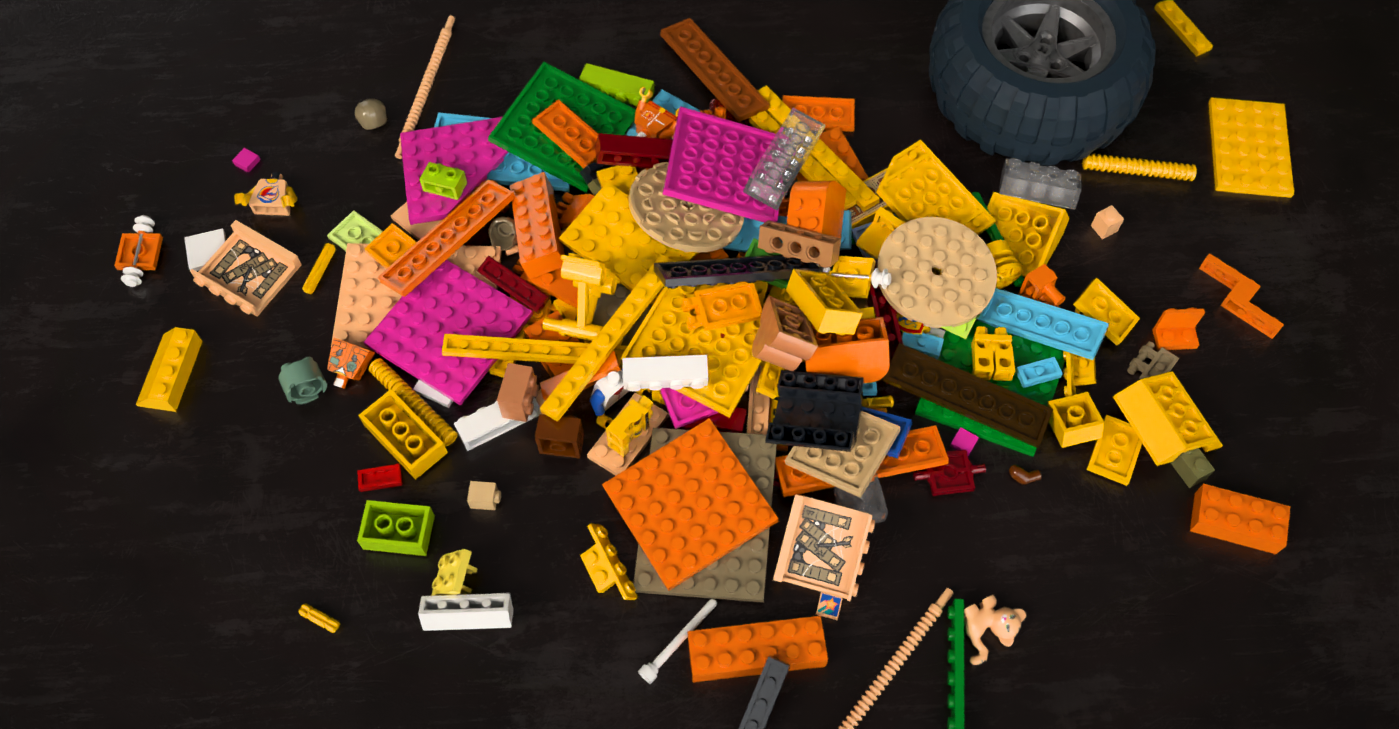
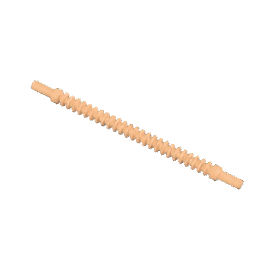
[395,16,455,159]
[838,588,954,729]

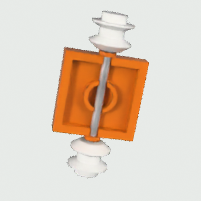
[114,215,163,287]

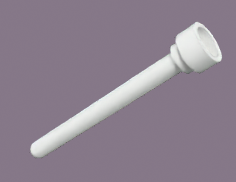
[638,599,717,684]

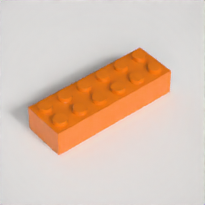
[509,172,565,279]
[687,616,828,682]

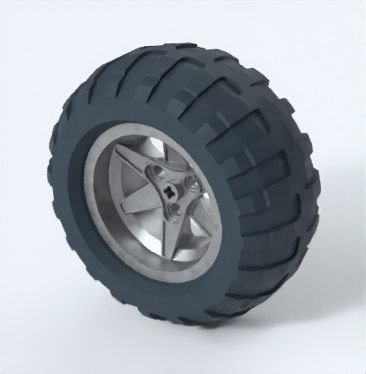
[929,0,1155,166]

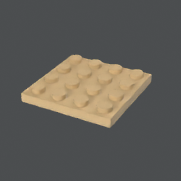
[785,411,900,498]

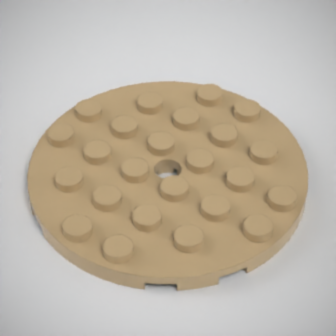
[628,162,744,253]
[876,217,997,328]

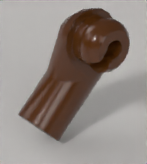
[1009,465,1041,484]

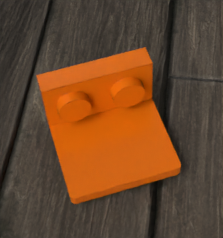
[1152,307,1205,350]

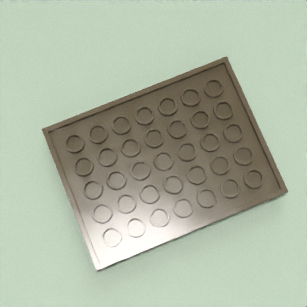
[633,428,777,602]

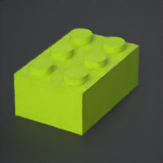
[357,500,435,556]

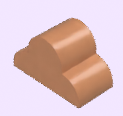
[752,296,818,371]

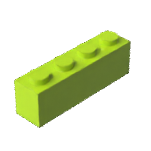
[579,63,655,107]

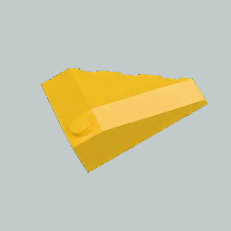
[987,192,1069,277]

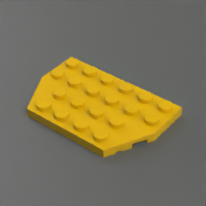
[876,139,996,235]

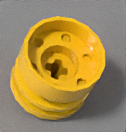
[986,240,1023,289]

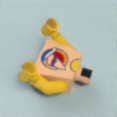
[234,172,297,216]

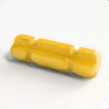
[299,603,340,633]

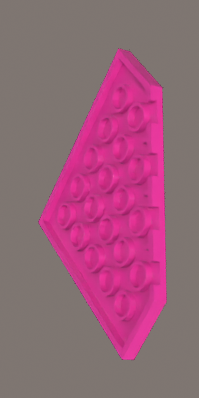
[400,117,510,225]

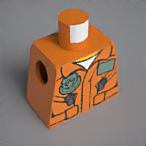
[327,338,375,389]

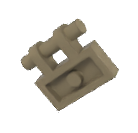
[1127,341,1179,379]

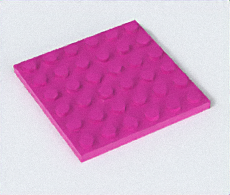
[662,106,788,223]
[363,260,533,406]

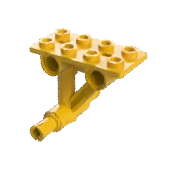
[542,253,623,346]

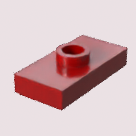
[357,464,402,492]

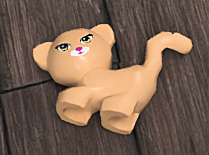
[964,595,1026,665]

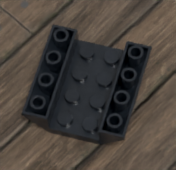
[765,370,864,452]

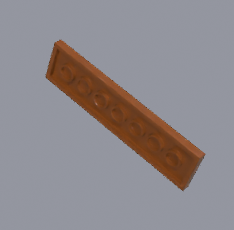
[660,18,770,122]

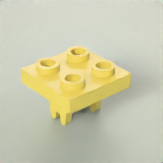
[431,549,477,596]

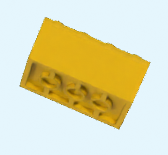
[1113,371,1223,466]

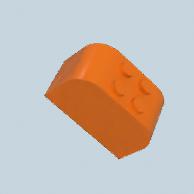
[787,180,846,264]
[805,317,890,383]

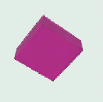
[232,148,261,173]
[950,427,979,456]

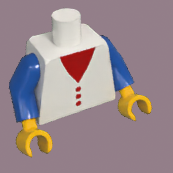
[590,368,651,429]

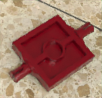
[913,450,986,496]

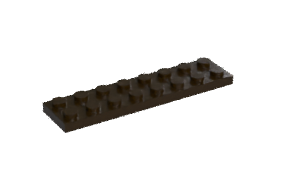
[883,343,1053,448]

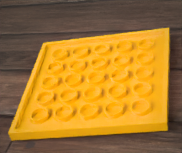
[620,283,765,418]

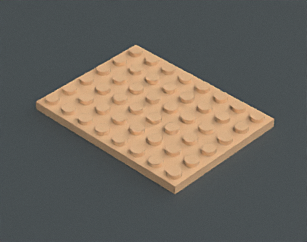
[331,243,502,351]

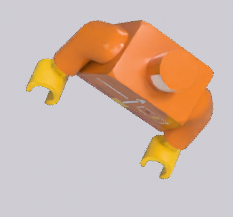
[634,87,679,139]

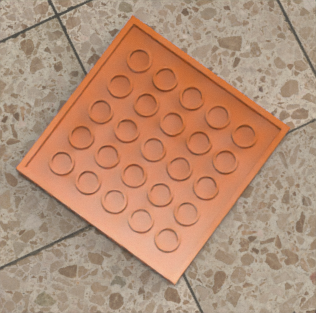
[602,418,779,591]

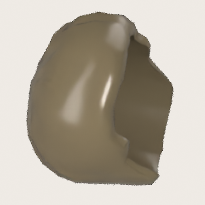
[355,99,387,130]
[488,216,517,250]

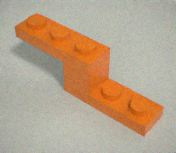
[1199,253,1284,339]

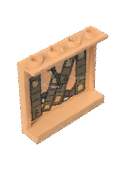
[190,220,301,317]
[773,494,875,601]

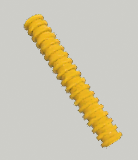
[1082,153,1197,181]
[368,358,458,446]

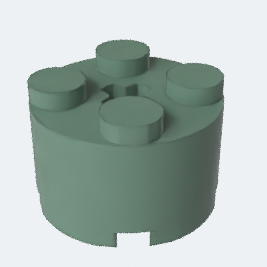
[278,357,327,404]

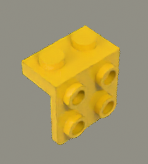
[856,207,906,259]

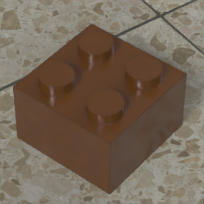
[535,414,584,458]

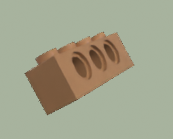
[758,220,841,268]

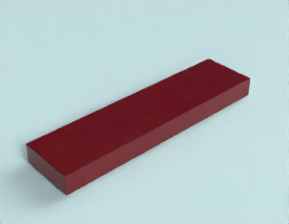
[477,255,550,314]

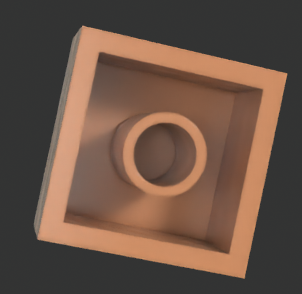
[497,363,539,422]

